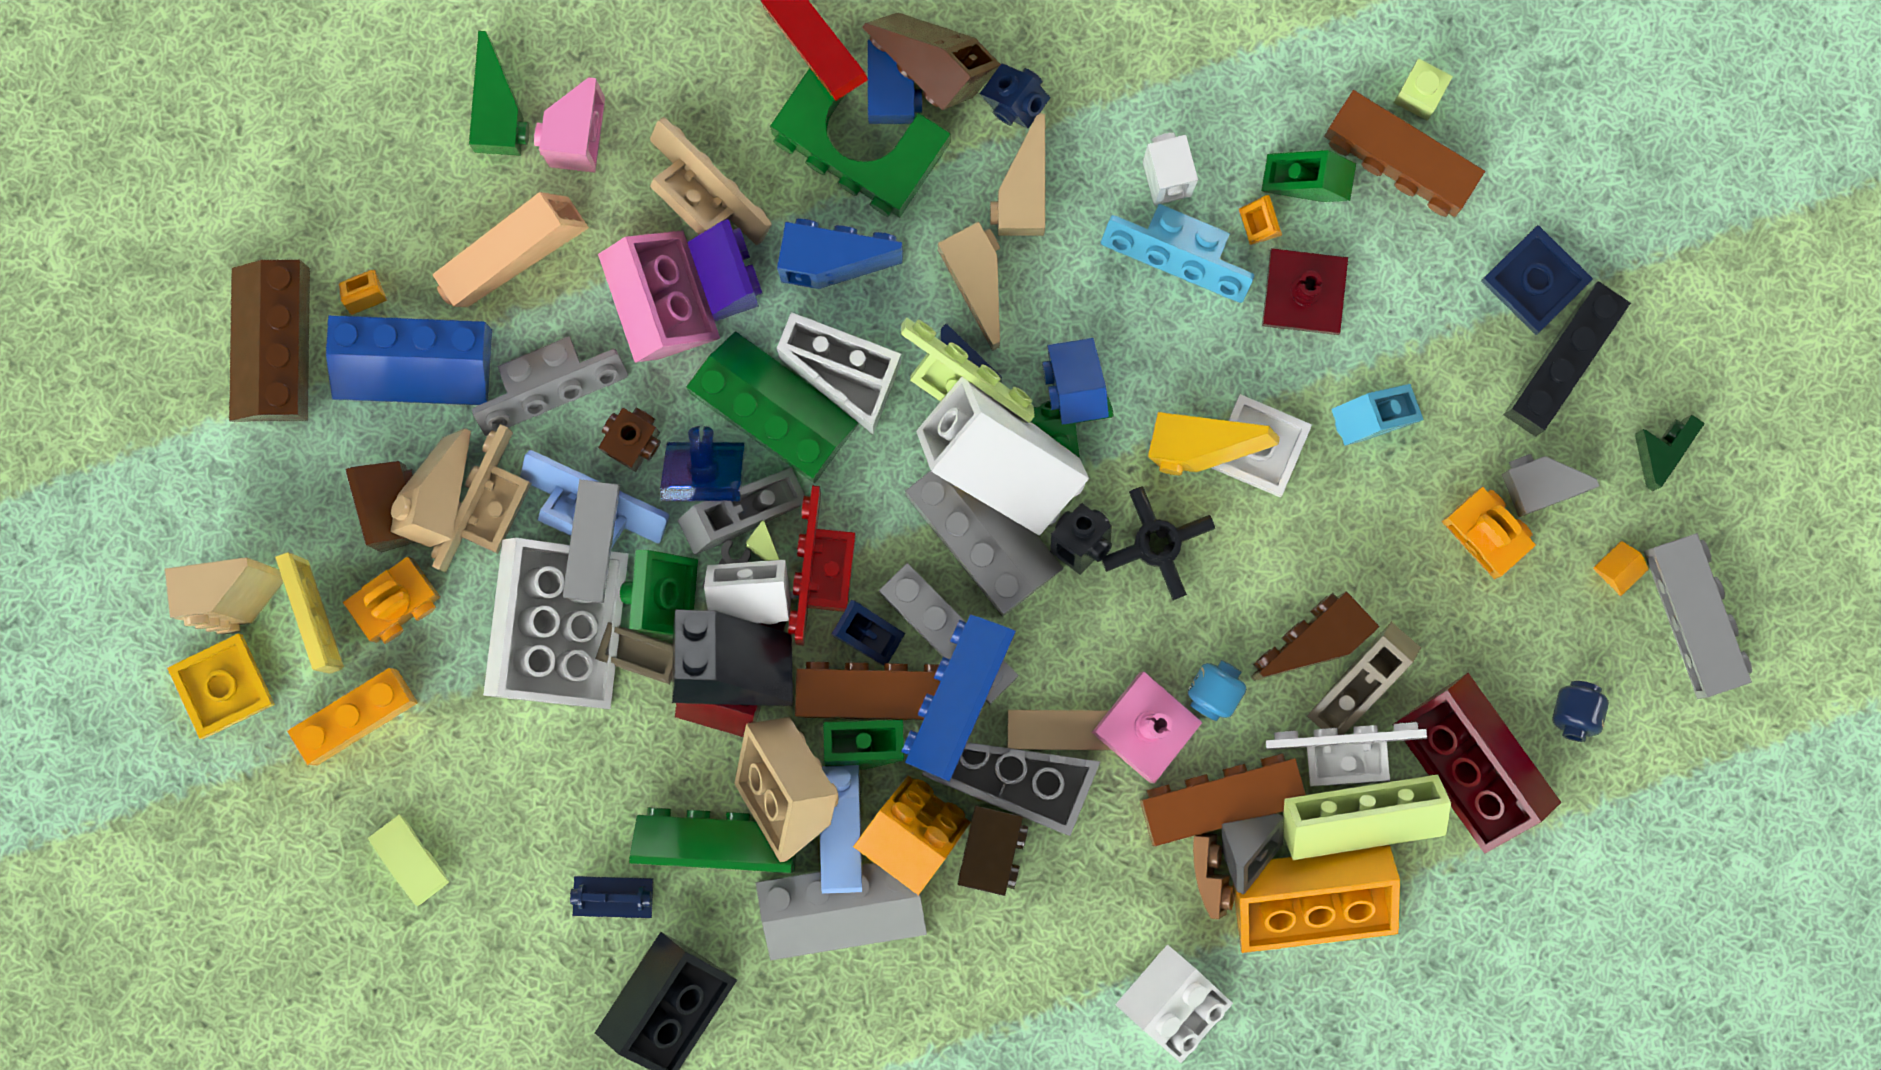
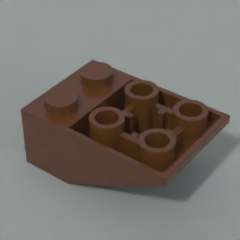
[862,12,1000,110]
[1251,591,1380,681]

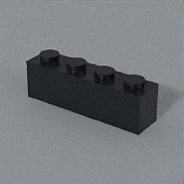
[1503,281,1631,437]

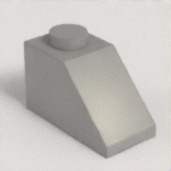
[1502,454,1599,517]

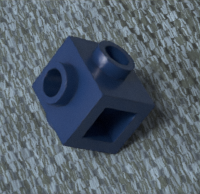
[979,63,1050,129]

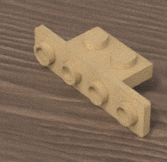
[650,117,772,245]
[431,424,532,573]

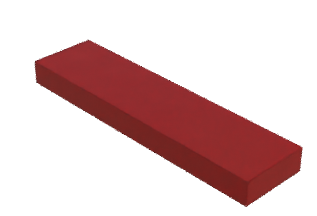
[760,0,868,101]

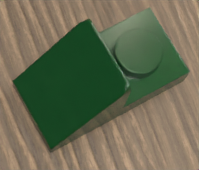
[1635,415,1705,491]

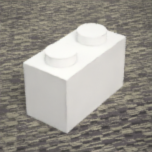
[1143,133,1198,206]
[704,560,791,624]

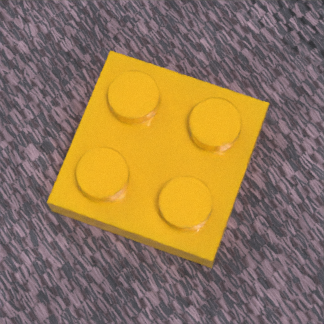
[167,633,275,739]

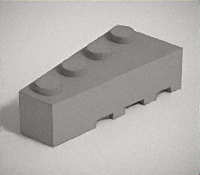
[922,742,1100,836]

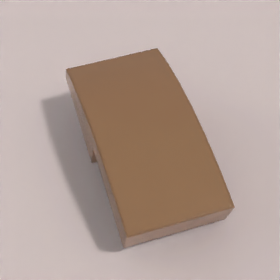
[1193,833,1235,919]

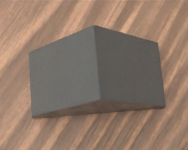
[1222,814,1284,895]

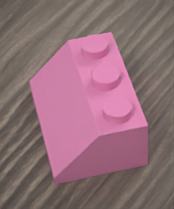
[598,231,720,363]

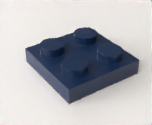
[1481,225,1593,335]

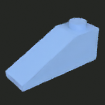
[820,765,862,893]

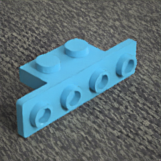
[1101,204,1254,303]

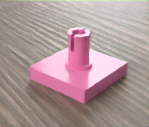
[1092,672,1203,783]

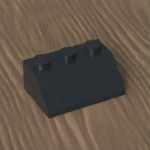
[595,932,737,1070]

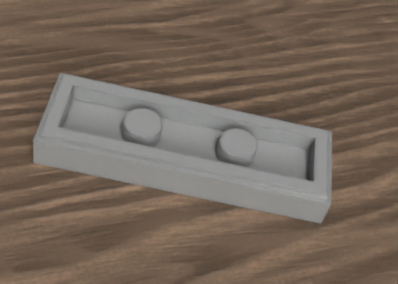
[563,479,620,603]

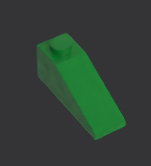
[469,31,529,156]

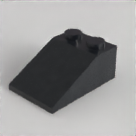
[672,610,793,706]

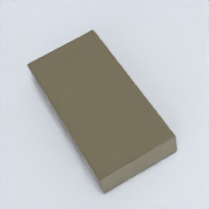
[595,622,673,685]

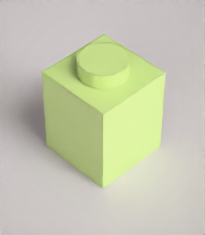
[1394,58,1453,121]

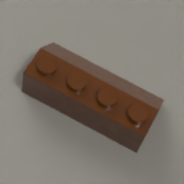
[229,259,310,422]

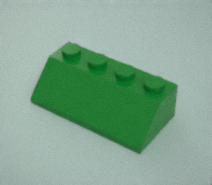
[686,331,859,484]
[629,807,796,873]

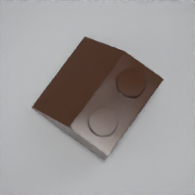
[345,461,416,553]

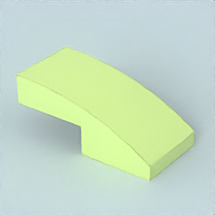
[368,814,449,906]

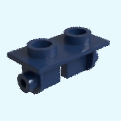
[570,876,653,918]

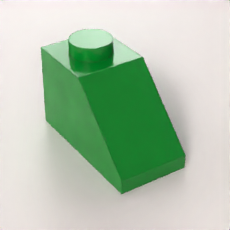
[1261,150,1356,202]
[823,720,904,770]

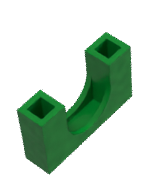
[770,68,951,218]

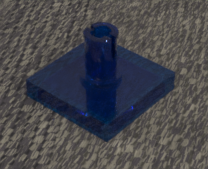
[660,426,745,501]

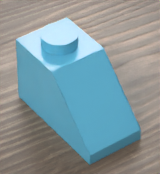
[1331,384,1424,446]

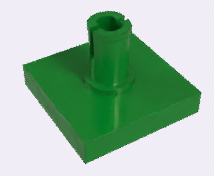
[620,550,698,635]

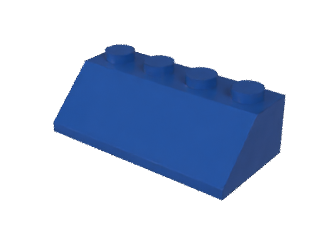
[326,315,492,405]
[901,614,1016,782]

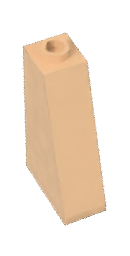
[432,192,589,307]

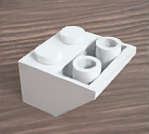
[1115,944,1233,1063]

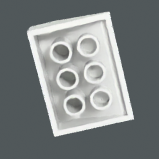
[483,538,629,709]

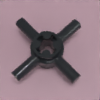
[1101,486,1215,600]

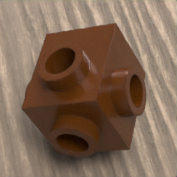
[598,407,661,472]

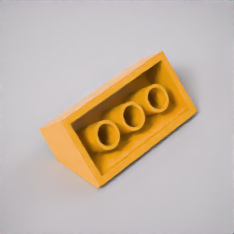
[1233,845,1400,953]

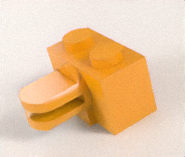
[1442,487,1536,579]
[343,556,441,644]

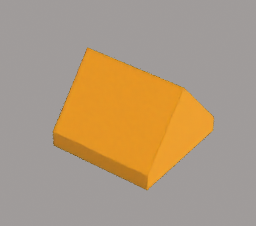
[1239,195,1282,245]
[339,269,387,315]
[1593,541,1649,596]

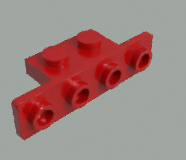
[788,485,856,646]

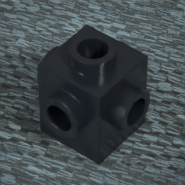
[1050,503,1112,575]

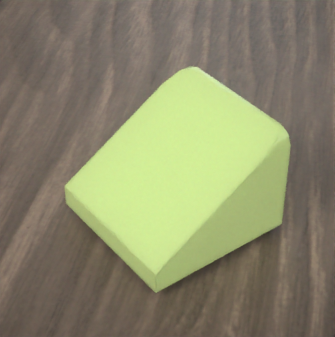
[746,521,780,561]

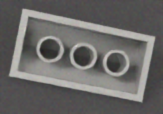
[905,471,1064,617]
[756,863,927,960]

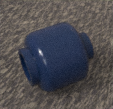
[1552,681,1609,742]

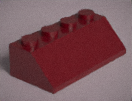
[1392,673,1562,854]

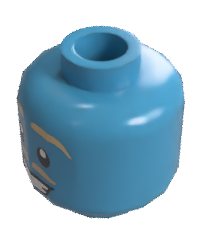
[1188,660,1247,721]

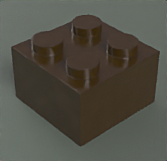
[957,806,1028,896]

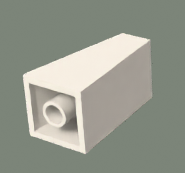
[916,377,1089,536]

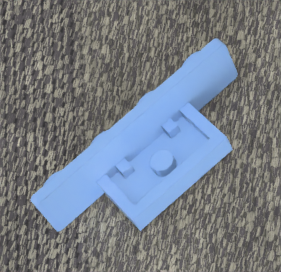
[520,450,670,549]

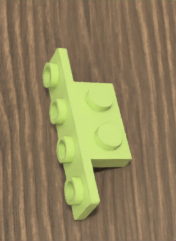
[901,318,1035,423]

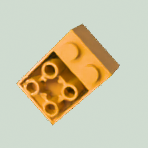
[853,776,971,896]

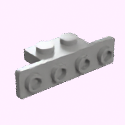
[472,336,628,436]

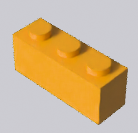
[287,667,418,766]

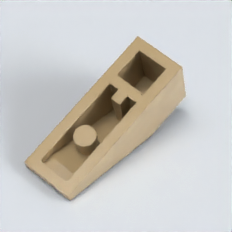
[990,114,1045,236]
[938,222,1000,351]
[390,429,471,547]

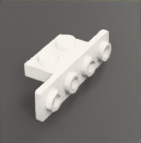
[1266,722,1427,787]

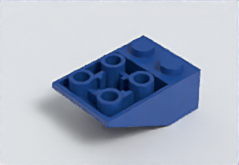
[777,219,903,289]

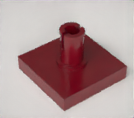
[1262,248,1349,335]

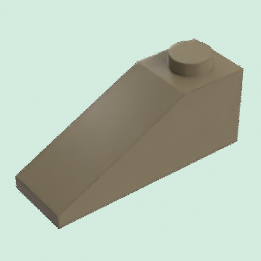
[1307,621,1421,735]

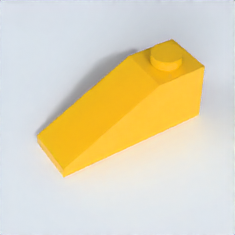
[1148,412,1280,476]

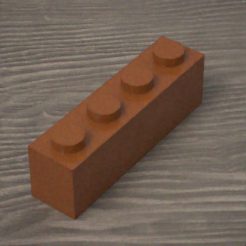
[1324,90,1486,218]
[795,662,941,720]
[1140,753,1306,846]

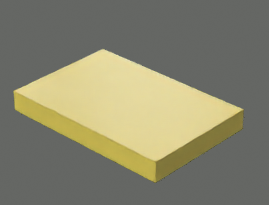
[275,552,344,674]

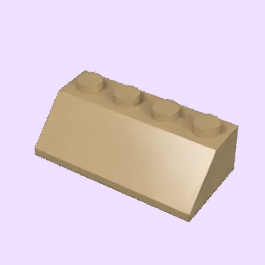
[165,557,283,634]

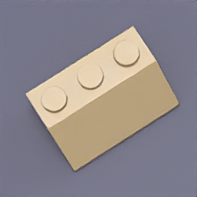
[734,717,839,862]

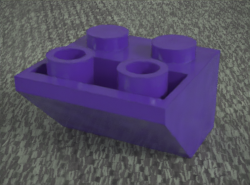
[687,219,763,321]

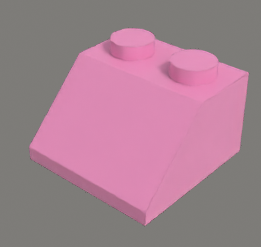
[534,77,605,173]

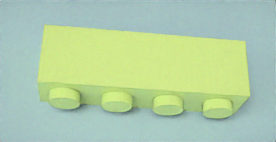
[1283,774,1451,860]

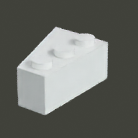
[777,312,901,434]

